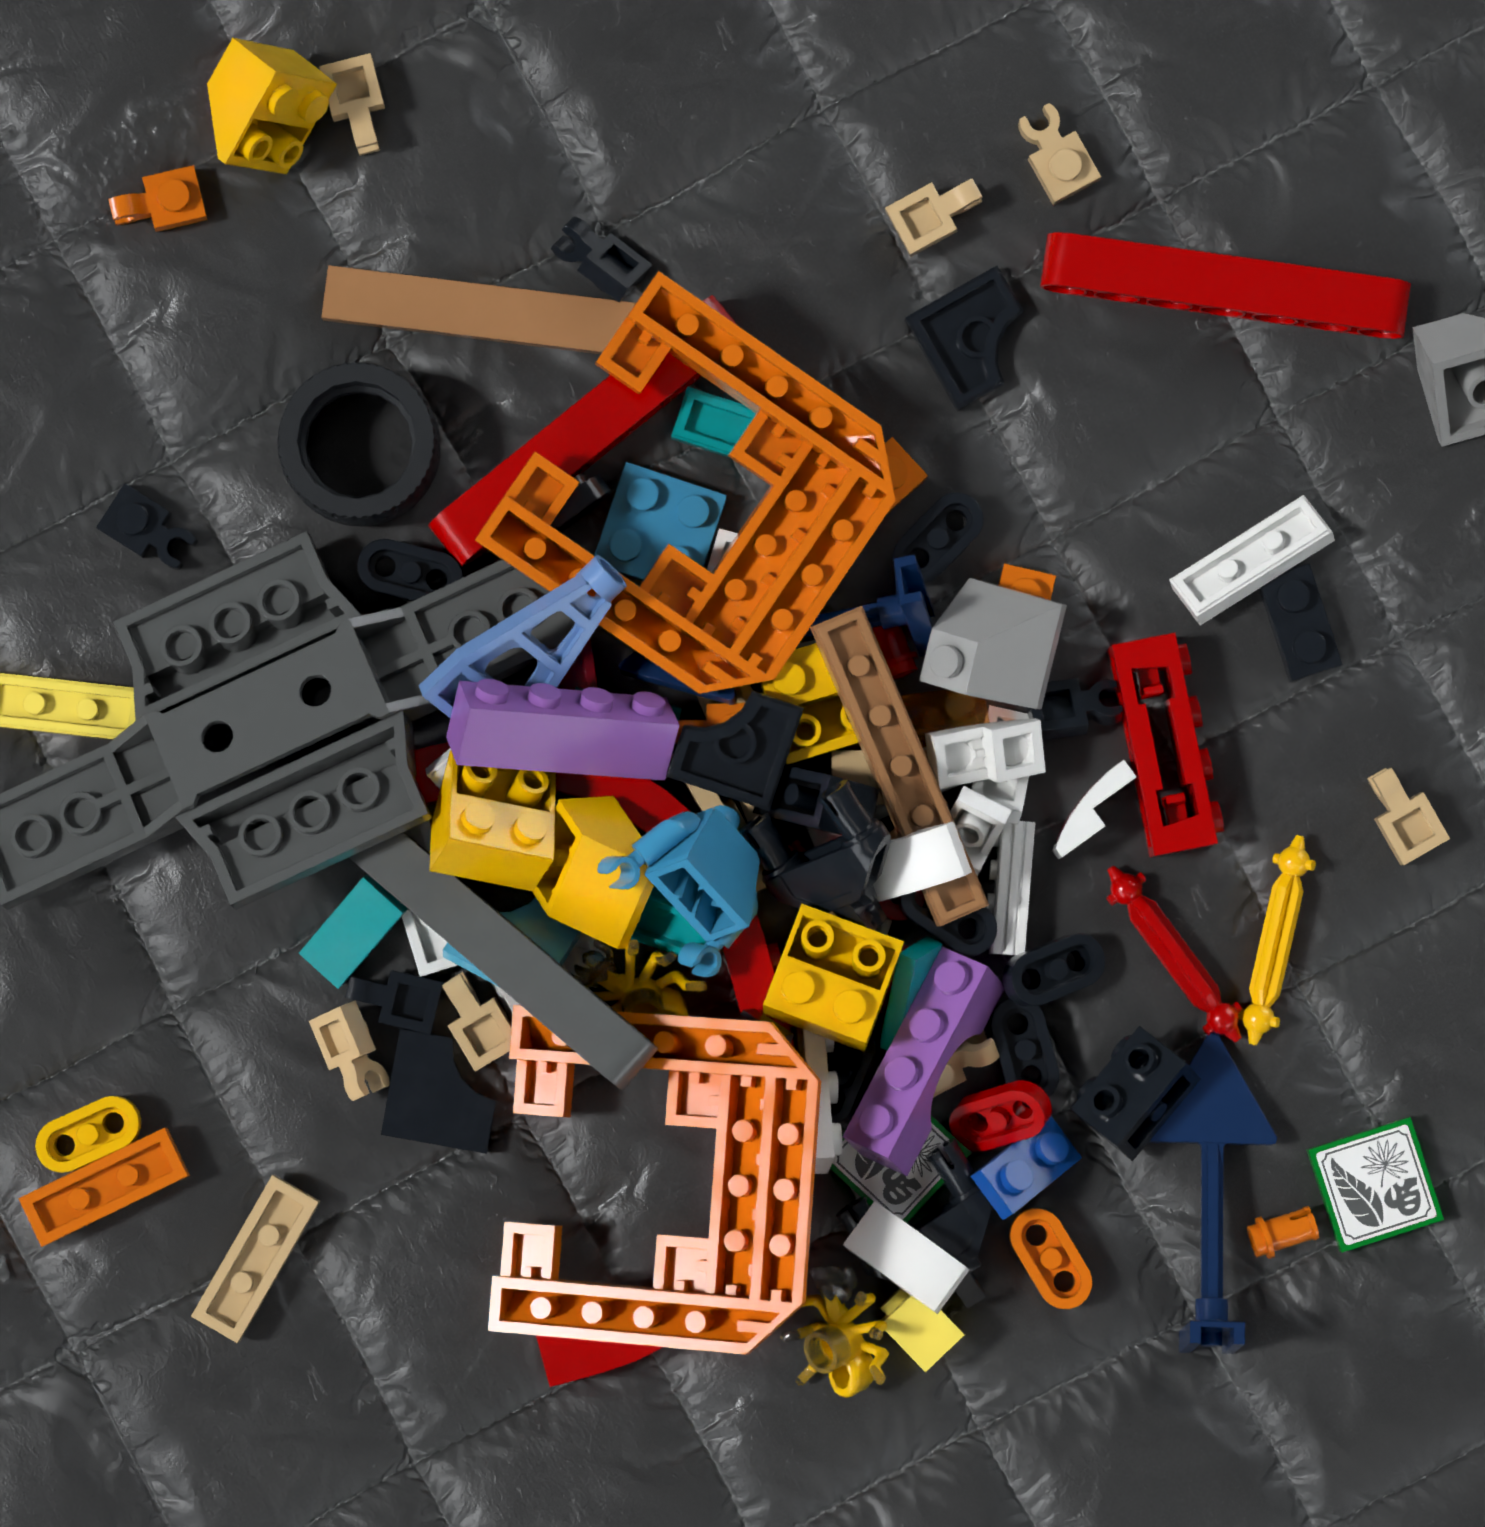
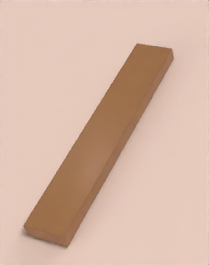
[321,265,635,354]
[810,606,989,927]

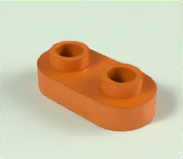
[1009,1208,1092,1309]

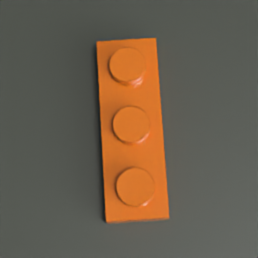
[18,1127,190,1247]

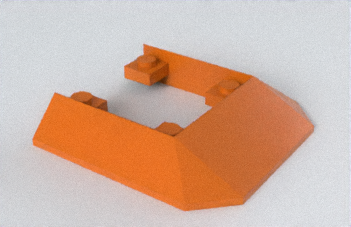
[475,271,896,694]
[488,1005,821,1355]

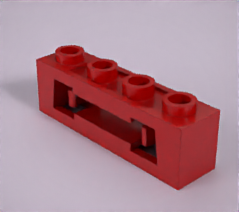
[1107,632,1224,858]

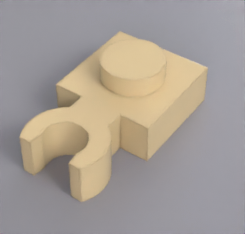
[1018,103,1101,206]

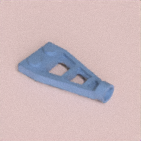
[419,555,627,718]

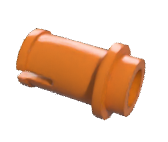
[1247,1206,1319,1259]

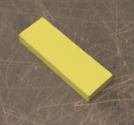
[0,673,136,740]

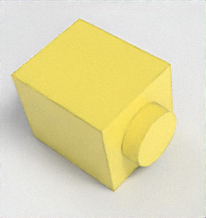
[880,1288,964,1373]

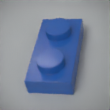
[971,1116,1082,1220]

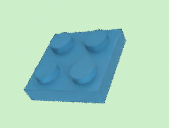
[594,462,727,581]

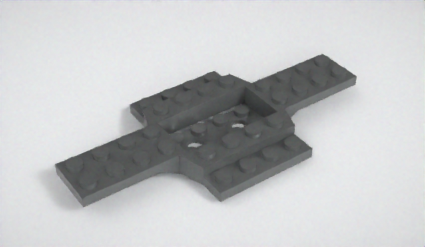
[0,531,592,910]

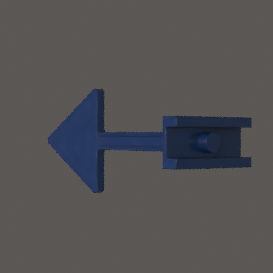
[619,554,935,705]
[1149,1032,1277,1354]

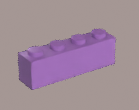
[446,679,679,781]

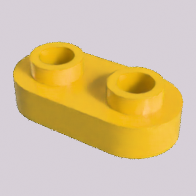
[35,1096,141,1173]

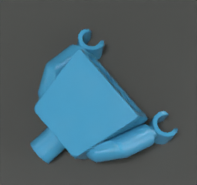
[597,805,760,977]

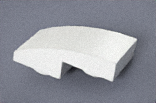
[950,786,1012,876]
[873,821,972,902]
[843,1201,969,1314]

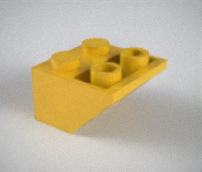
[207,38,337,174]
[760,643,859,765]
[429,750,556,891]
[532,796,654,949]
[763,904,904,1052]

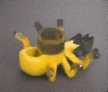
[571,939,707,1016]
[780,1265,889,1398]

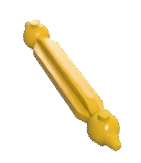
[1238,835,1316,1046]

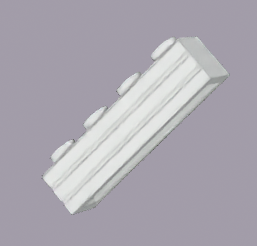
[987,821,1035,956]

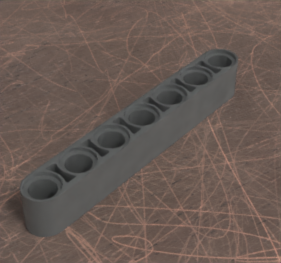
[349,831,659,1091]

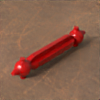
[1106,865,1243,1042]

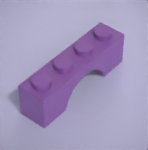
[842,947,1004,1176]

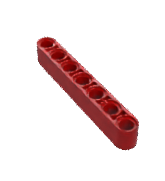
[1040,232,1411,339]
[428,295,738,567]

